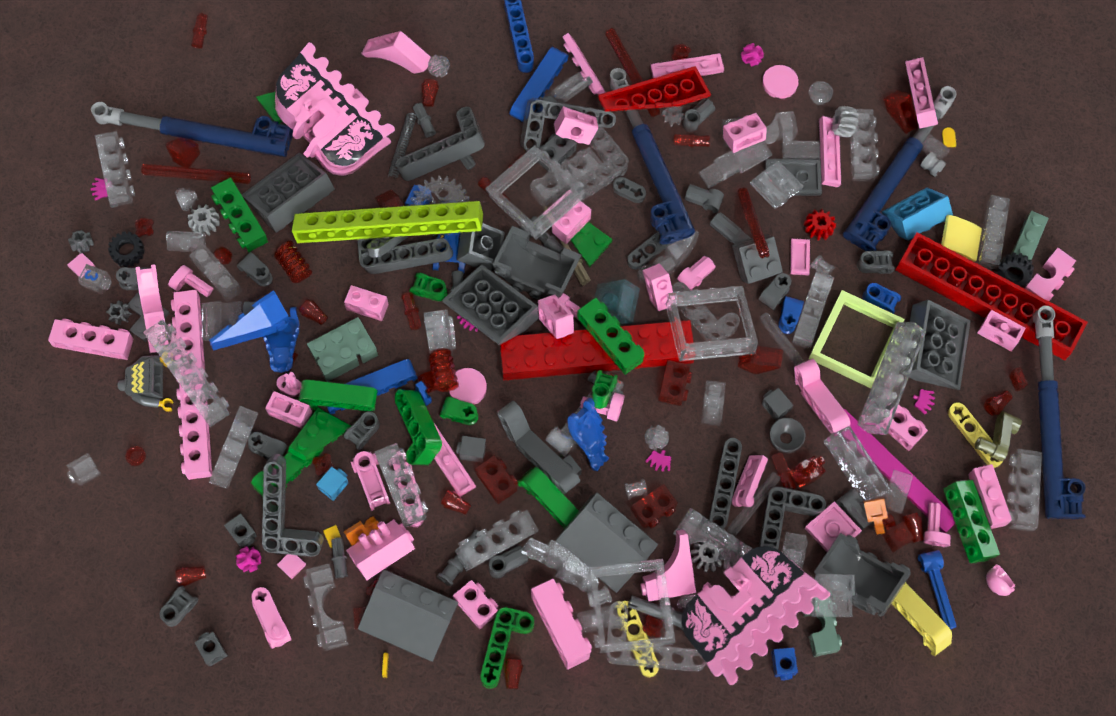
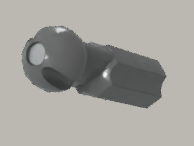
[710,212,753,244]

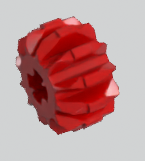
[804,209,836,241]

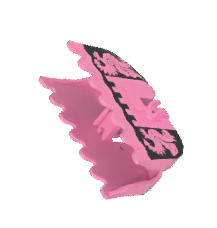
[275,43,395,176]
[681,546,830,685]

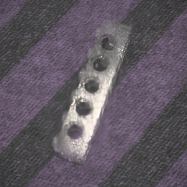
[143,319,230,427]
[857,322,926,435]

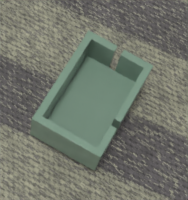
[307,317,378,382]

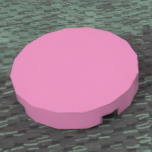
[763,65,798,99]
[448,368,487,405]

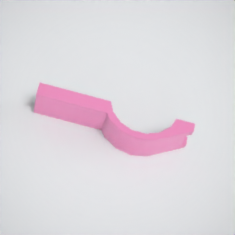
[135,265,170,353]

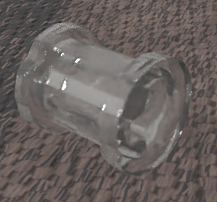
[810,255,835,279]
[624,479,648,500]
[587,586,612,610]

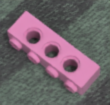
[905,57,938,128]
[48,319,134,360]

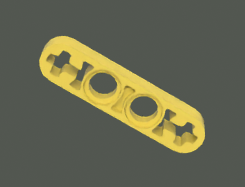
[948,403,1003,468]
[617,601,659,677]

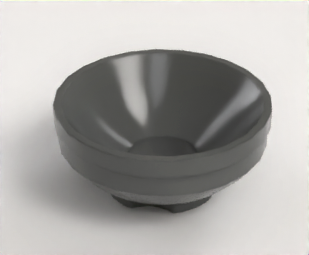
[770,418,806,453]

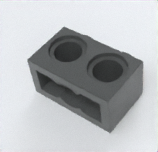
[536,133,577,174]

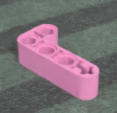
[794,359,850,433]

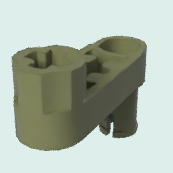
[975,411,1022,461]

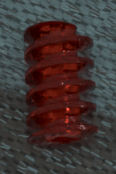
[274,241,312,283]
[429,348,459,392]

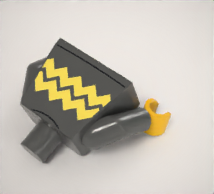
[118,353,174,412]

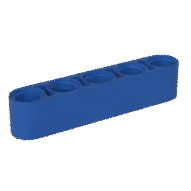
[504,0,534,73]
[510,47,569,122]
[327,359,418,414]

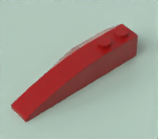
[598,66,711,112]

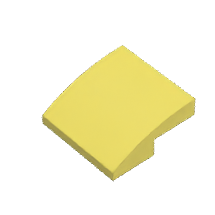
[941,215,982,262]

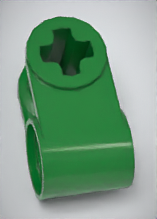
[409,273,447,301]
[591,370,618,409]
[439,397,479,425]

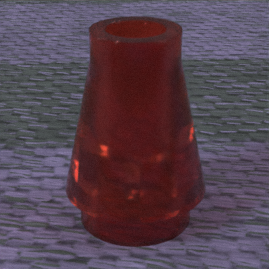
[421,79,439,107]
[299,299,328,326]
[984,390,1012,416]
[440,490,471,515]
[902,512,924,543]
[175,566,206,587]
[503,659,523,689]

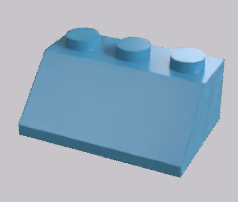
[882,188,953,240]

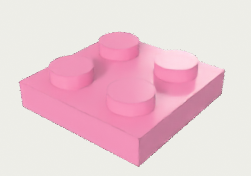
[805,502,862,552]

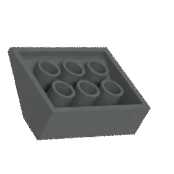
[242,152,335,233]
[442,264,538,345]
[901,300,971,390]
[555,493,658,593]
[358,569,458,662]

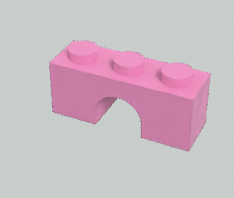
[1025,248,1076,301]
[968,464,1012,529]

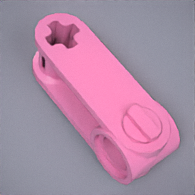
[351,451,390,511]
[252,587,291,649]

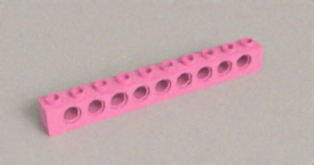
[171,290,212,479]

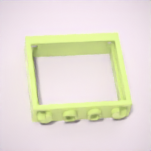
[809,290,905,389]

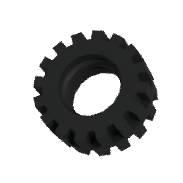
[108,232,145,267]
[997,253,1034,287]

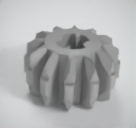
[832,106,859,137]
[188,204,220,237]
[691,538,725,572]

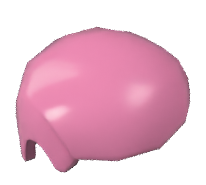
[986,564,1015,596]

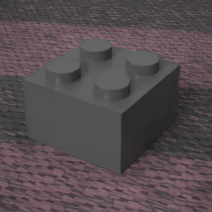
[457,223,505,271]
[732,234,783,284]

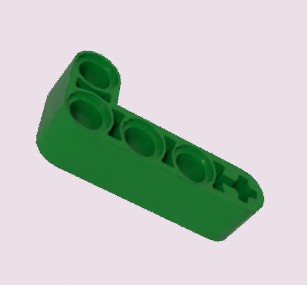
[299,380,378,411]
[395,389,442,465]
[251,448,324,502]
[517,467,578,529]
[481,607,534,689]

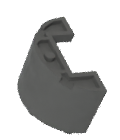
[493,226,581,299]
[814,533,911,617]

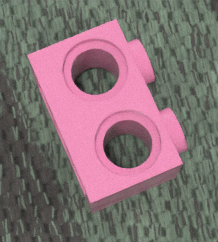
[723,113,767,153]
[552,198,591,244]
[642,263,676,311]
[344,285,389,321]
[538,295,574,339]
[265,391,312,429]
[880,404,928,451]
[453,580,498,630]

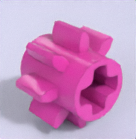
[741,43,764,67]
[236,547,261,573]

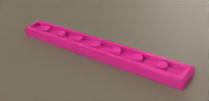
[839,409,955,533]

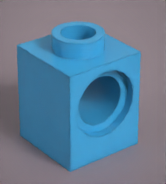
[316,467,349,501]

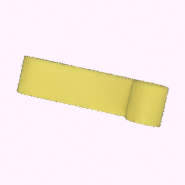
[892,582,952,656]

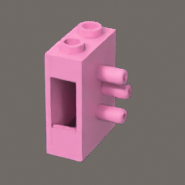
[346,519,415,580]

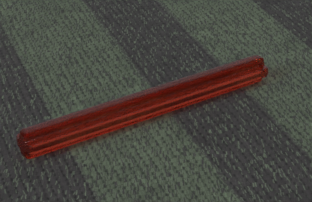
[606,28,660,117]
[141,164,251,184]
[738,187,770,259]

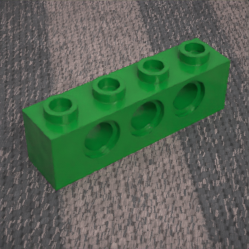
[211,177,268,253]
[577,298,644,375]
[943,480,1000,564]

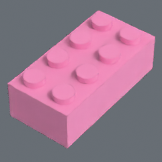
[531,579,592,670]

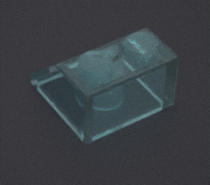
[595,279,640,325]

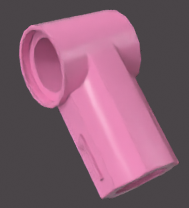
[677,256,716,292]

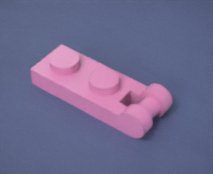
[732,455,768,507]

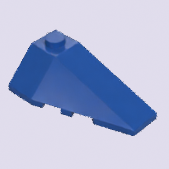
[209,291,289,351]

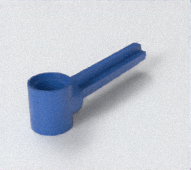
[918,550,957,629]

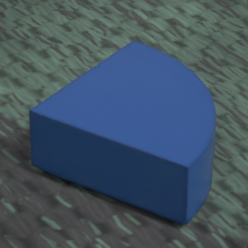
[415,381,432,406]

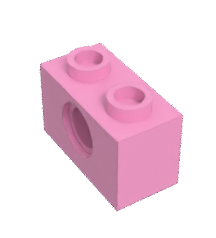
[554,107,598,145]
[977,310,1026,351]

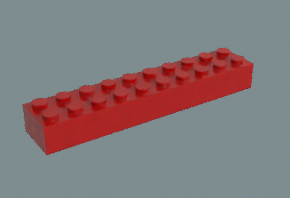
[896,232,1088,360]
[500,320,695,381]

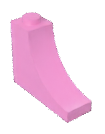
[362,31,431,74]
[640,529,696,601]

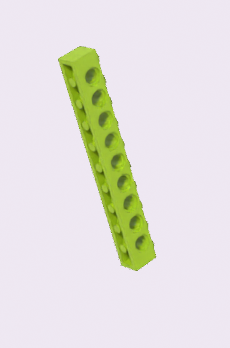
[292,201,483,243]

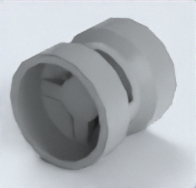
[920,152,946,177]

